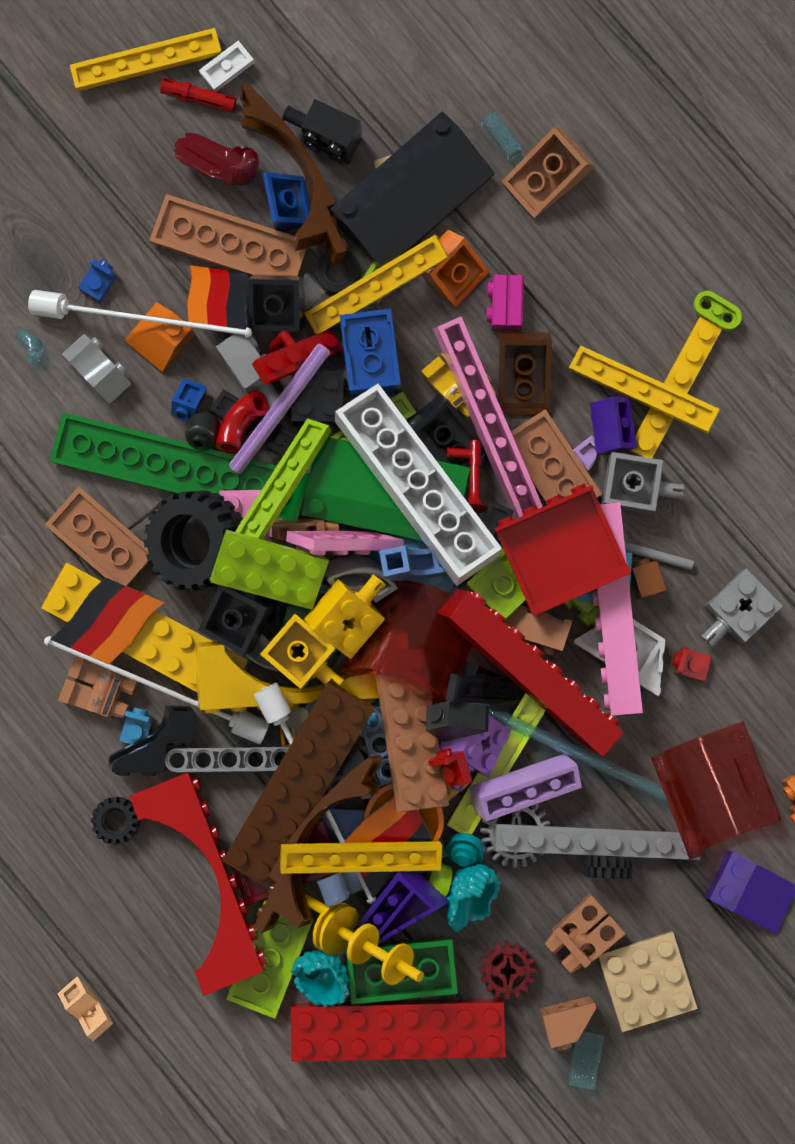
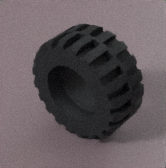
[144,490,243,591]

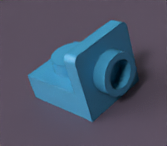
[119,707,154,744]

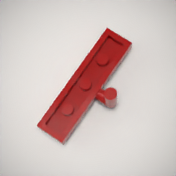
[252,329,344,386]

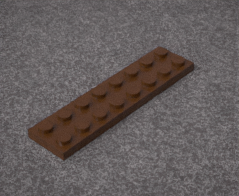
[222,680,375,888]

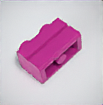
[486,274,524,331]

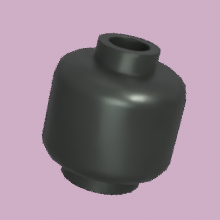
[185,412,221,450]

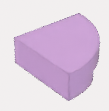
[573,435,597,471]

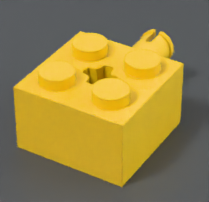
[304,574,386,659]
[260,614,344,690]

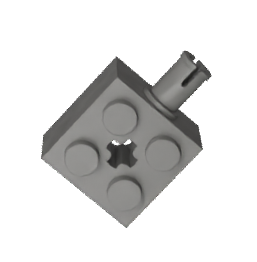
[216,334,280,408]
[601,452,684,515]
[701,569,783,648]

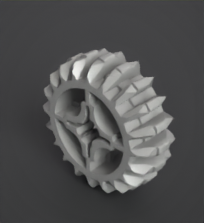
[480,804,550,868]

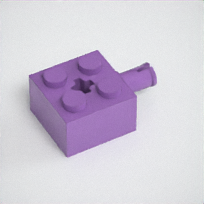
[439,715,511,792]

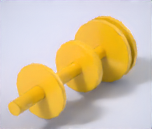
[305,894,424,985]

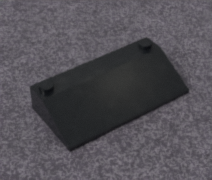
[330,111,495,268]

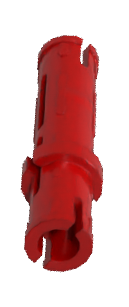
[160,77,237,113]

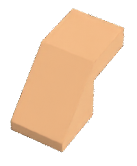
[58,976,113,1041]

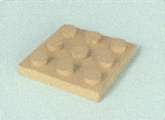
[598,931,698,1032]

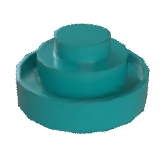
[446,833,485,867]

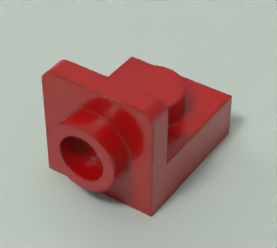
[672,647,712,682]
[428,748,472,786]

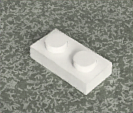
[199,40,254,92]

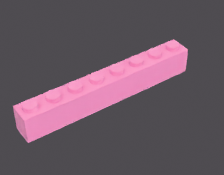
[433,316,543,519]
[592,502,643,716]

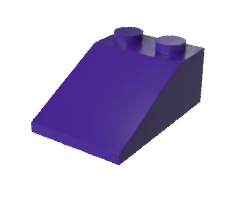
[705,850,795,934]

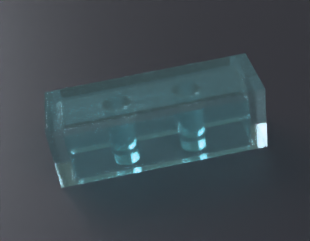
[481,111,522,161]

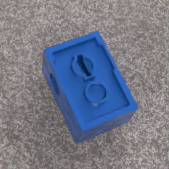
[340,309,401,399]

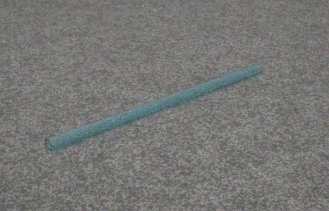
[428,675,679,806]

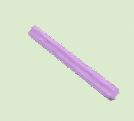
[229,344,330,474]

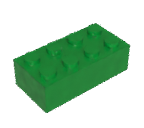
[346,937,458,1005]

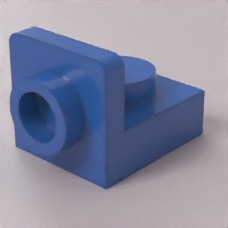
[78,259,117,303]
[171,378,207,422]

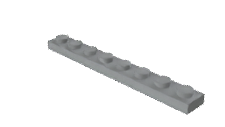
[493,824,701,860]

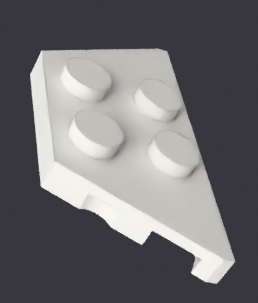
[573,619,665,696]

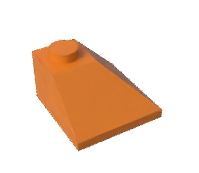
[124,302,196,373]

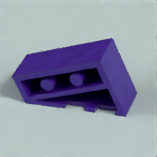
[354,871,449,944]

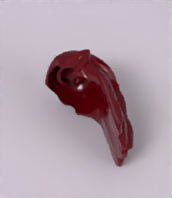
[173,133,259,186]

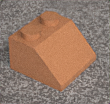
[539,996,596,1051]

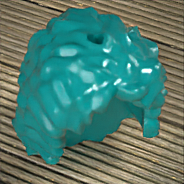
[446,864,501,932]
[291,950,350,1008]

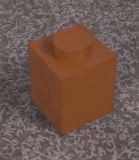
[631,558,666,600]

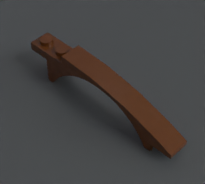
[240,83,347,265]
[254,755,383,933]

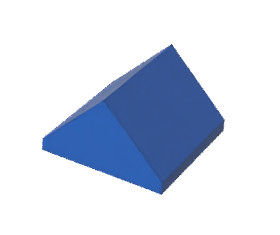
[263,172,310,232]

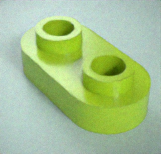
[693,291,742,331]

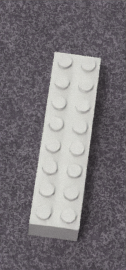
[335,384,502,586]

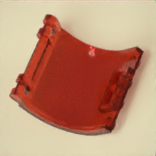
[341,580,473,704]
[651,721,782,859]

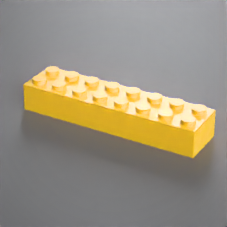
[41,562,251,692]

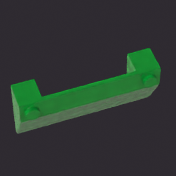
[301,437,470,541]

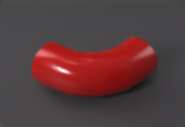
[215,391,269,453]

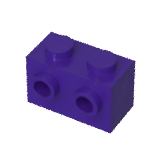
[590,397,637,454]

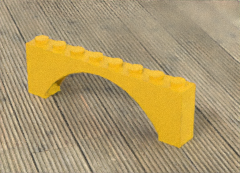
[195,630,408,713]

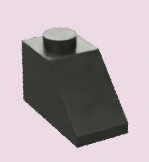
[426,701,489,742]

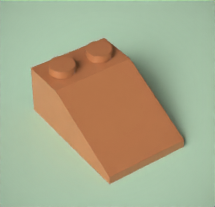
[501,127,596,218]

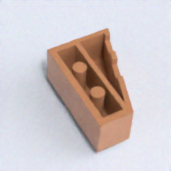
[503,605,572,656]

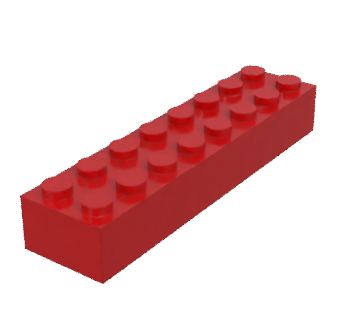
[438,589,624,757]
[291,998,505,1062]

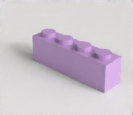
[469,754,582,822]

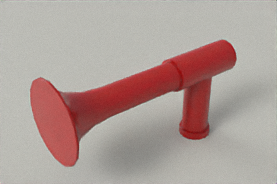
[447,440,488,513]

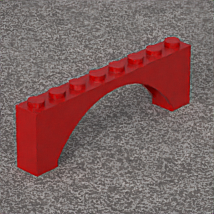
[129,772,268,996]

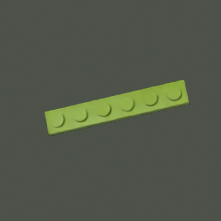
[235,418,332,540]

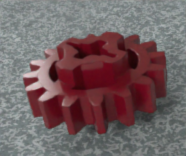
[479,940,536,1000]

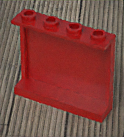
[494,483,631,616]

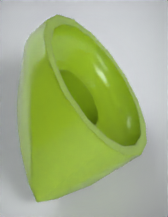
[425,863,452,897]

